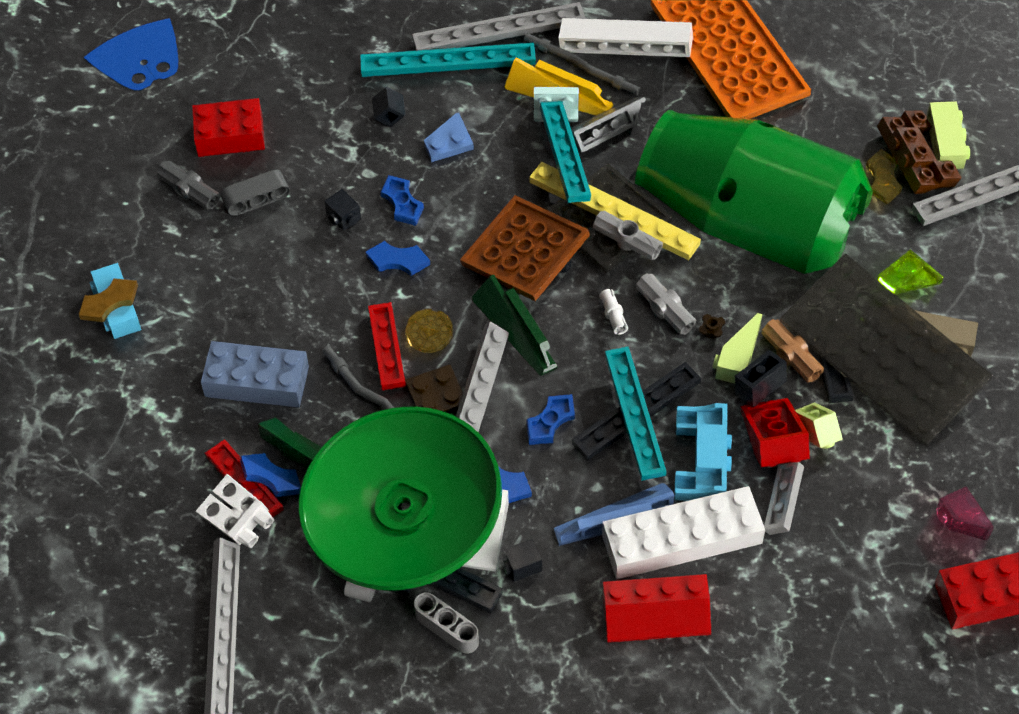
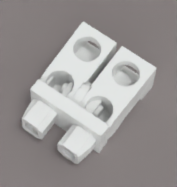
[196,474,274,548]

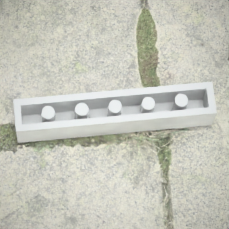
[558,18,693,57]

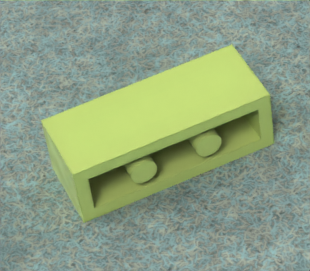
[927,101,970,169]

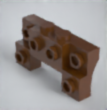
[877,110,962,194]

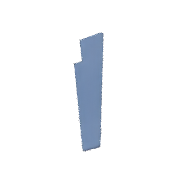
[554,483,674,546]

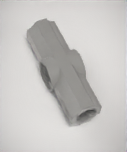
[593,211,663,260]
[636,273,697,335]

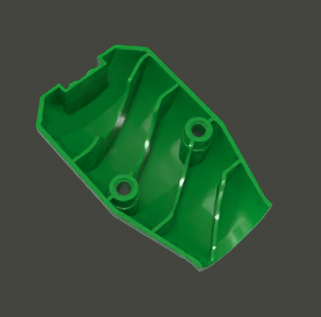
[635,110,873,274]

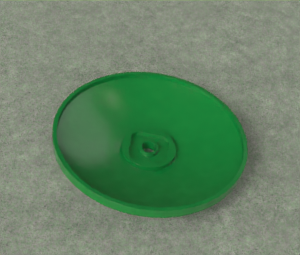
[299,407,502,590]

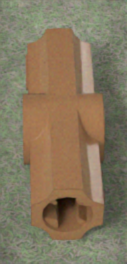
[761,319,824,383]

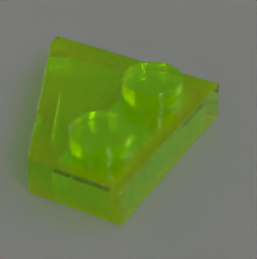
[877,249,944,295]

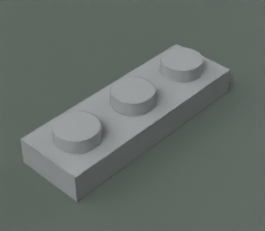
[764,462,804,535]

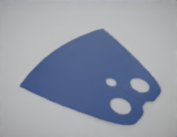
[84,18,178,90]

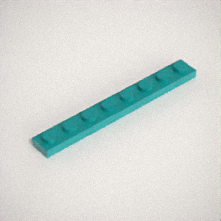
[360,43,536,77]

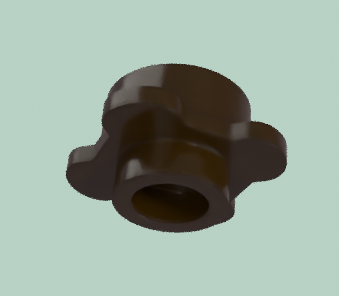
[699,314,725,338]

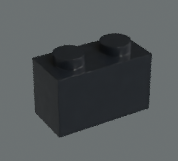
[735,350,787,408]

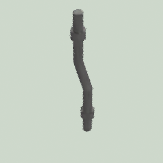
[524,33,640,95]
[322,346,394,410]

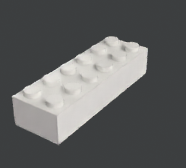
[602,486,765,580]

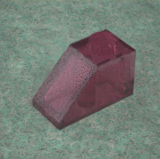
[936,487,994,540]

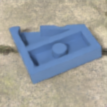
[424,113,474,162]

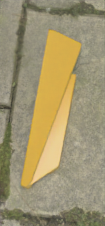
[505,57,613,116]

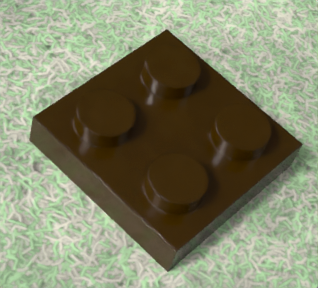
[405,364,463,414]

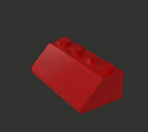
[602,574,711,643]

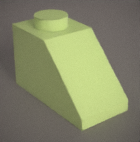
[795,402,842,449]

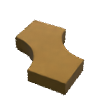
[79,278,138,322]

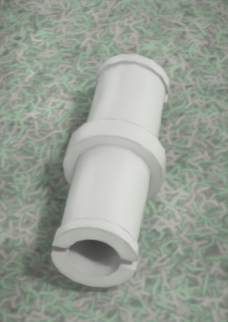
[599,289,628,335]

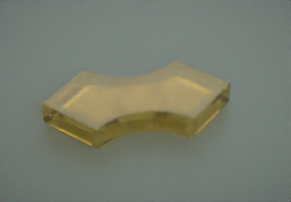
[866,149,902,204]

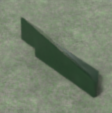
[472,275,557,376]
[258,418,322,470]

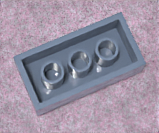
[201,341,309,408]

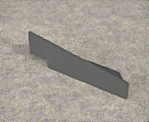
[542,97,646,157]

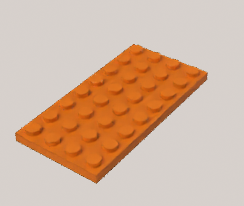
[651,0,811,119]

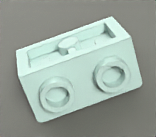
[534,87,579,122]

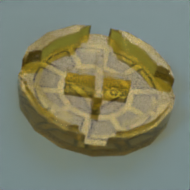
[406,309,453,353]

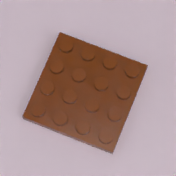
[460,195,590,302]

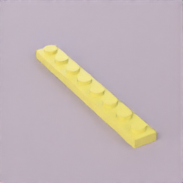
[530,161,701,260]

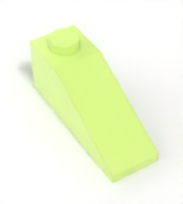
[713,313,762,383]

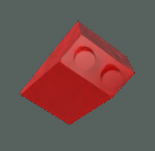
[741,398,810,467]

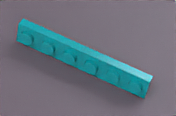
[540,101,591,203]
[605,346,666,481]

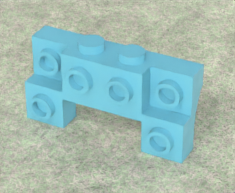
[674,403,732,501]

